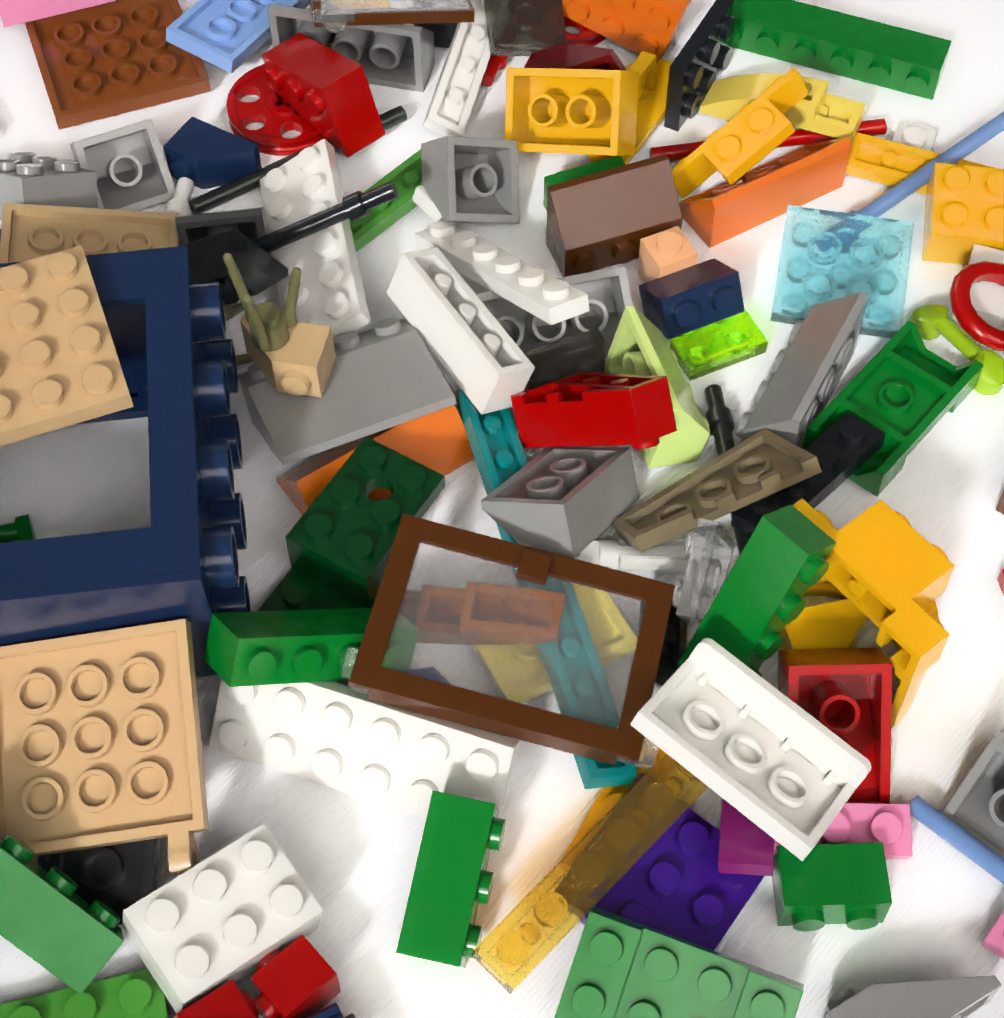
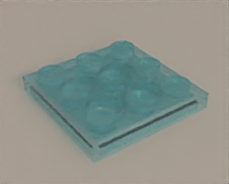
[770,205,914,339]

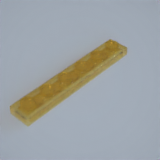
[471,754,709,995]

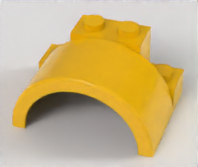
[792,498,955,728]

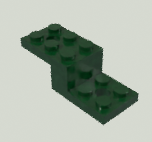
[258,437,445,611]

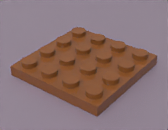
[25,0,211,130]

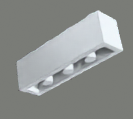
[386,247,535,415]

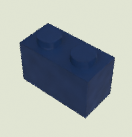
[638,258,745,340]

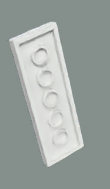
[259,138,371,338]
[209,679,519,819]

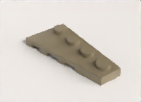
[612,428,822,553]

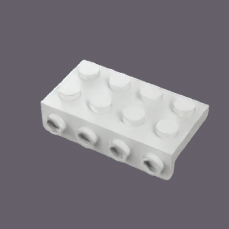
[630,638,872,861]

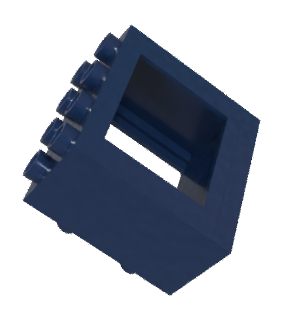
[0,246,251,677]

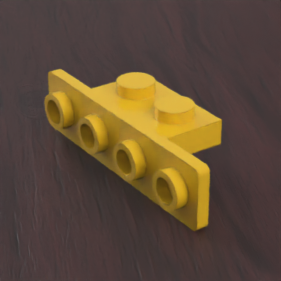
[589,51,673,165]
[671,68,808,198]

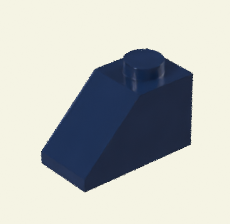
[163,117,262,190]

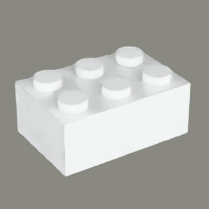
[122,823,324,1014]

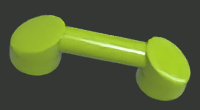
[910,304,1004,395]

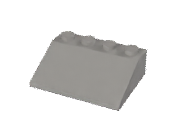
[238,317,457,466]

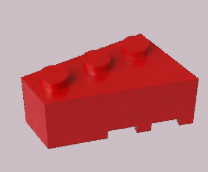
[261,32,385,158]
[510,371,677,449]

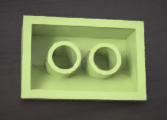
[603,306,710,468]

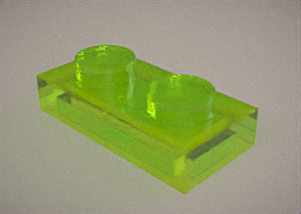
[669,311,768,381]

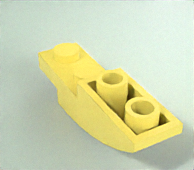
[699,73,866,142]

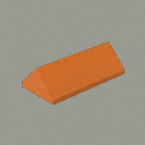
[679,137,851,248]
[276,405,475,515]

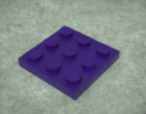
[550,774,765,950]

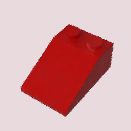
[778,647,892,804]

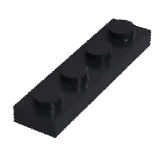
[731,412,885,537]

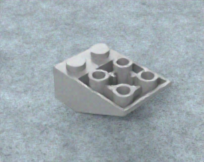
[0,152,98,222]

